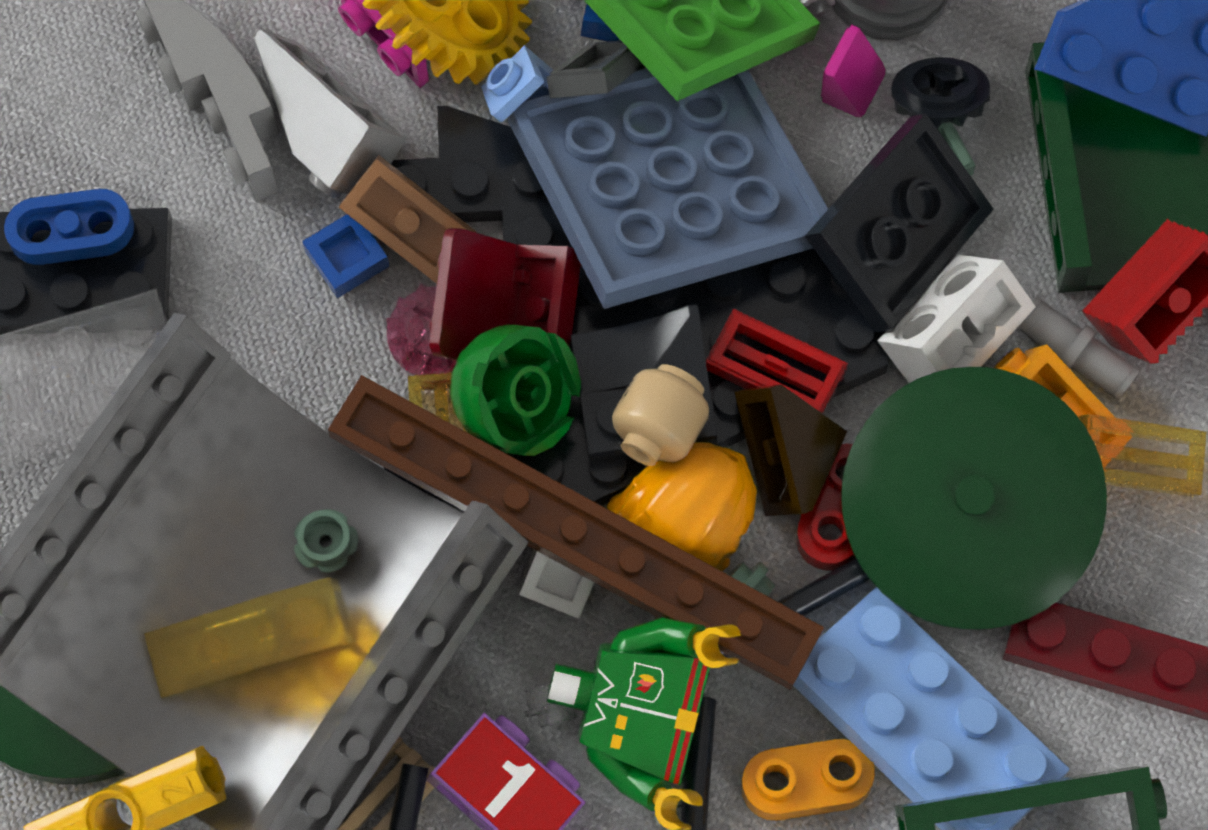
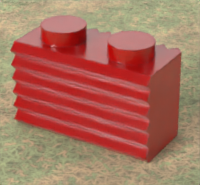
[1082,219,1208,364]

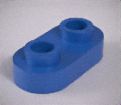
[4,189,134,265]

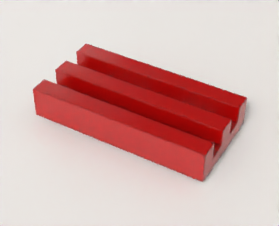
[706,309,848,414]

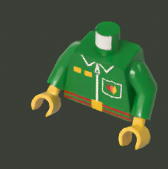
[546,618,741,830]

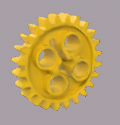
[362,0,532,85]

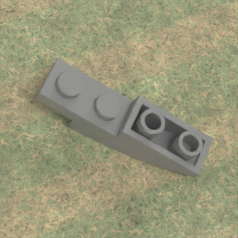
[135,0,279,201]

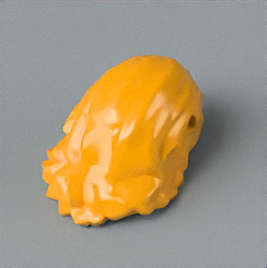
[607,442,757,606]

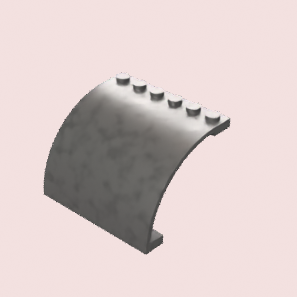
[0,313,529,830]

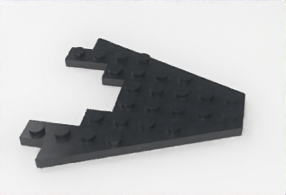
[384,106,888,512]

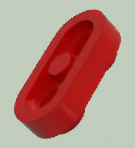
[796,443,855,571]

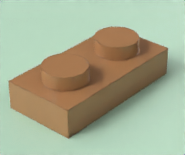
[339,155,477,284]

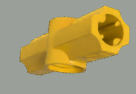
[23,746,227,830]

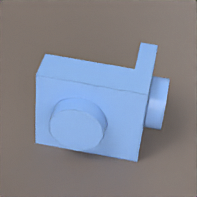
[481,45,553,122]

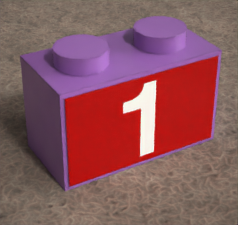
[426,712,586,830]

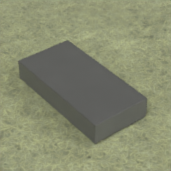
[546,40,643,98]

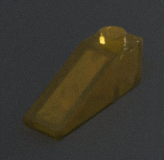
[144,577,355,698]

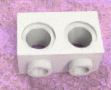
[877,255,1036,383]

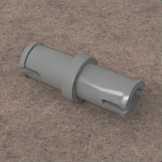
[1015,296,1142,402]

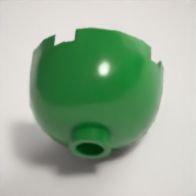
[450,325,581,456]

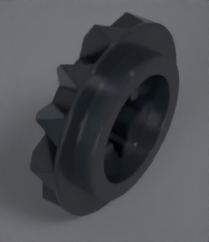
[891,57,990,129]

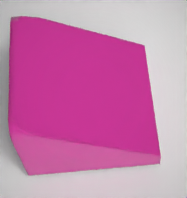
[821,25,886,117]

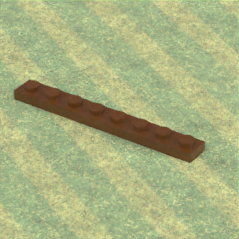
[328,375,824,690]

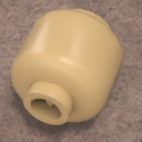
[612,364,709,466]

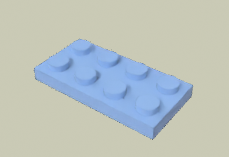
[793,587,1070,830]

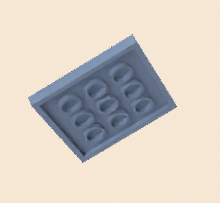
[508,69,828,309]

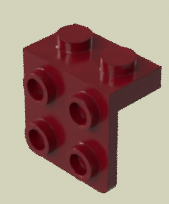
[429,228,581,361]

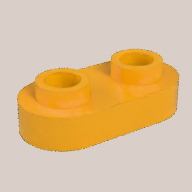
[741,739,875,821]

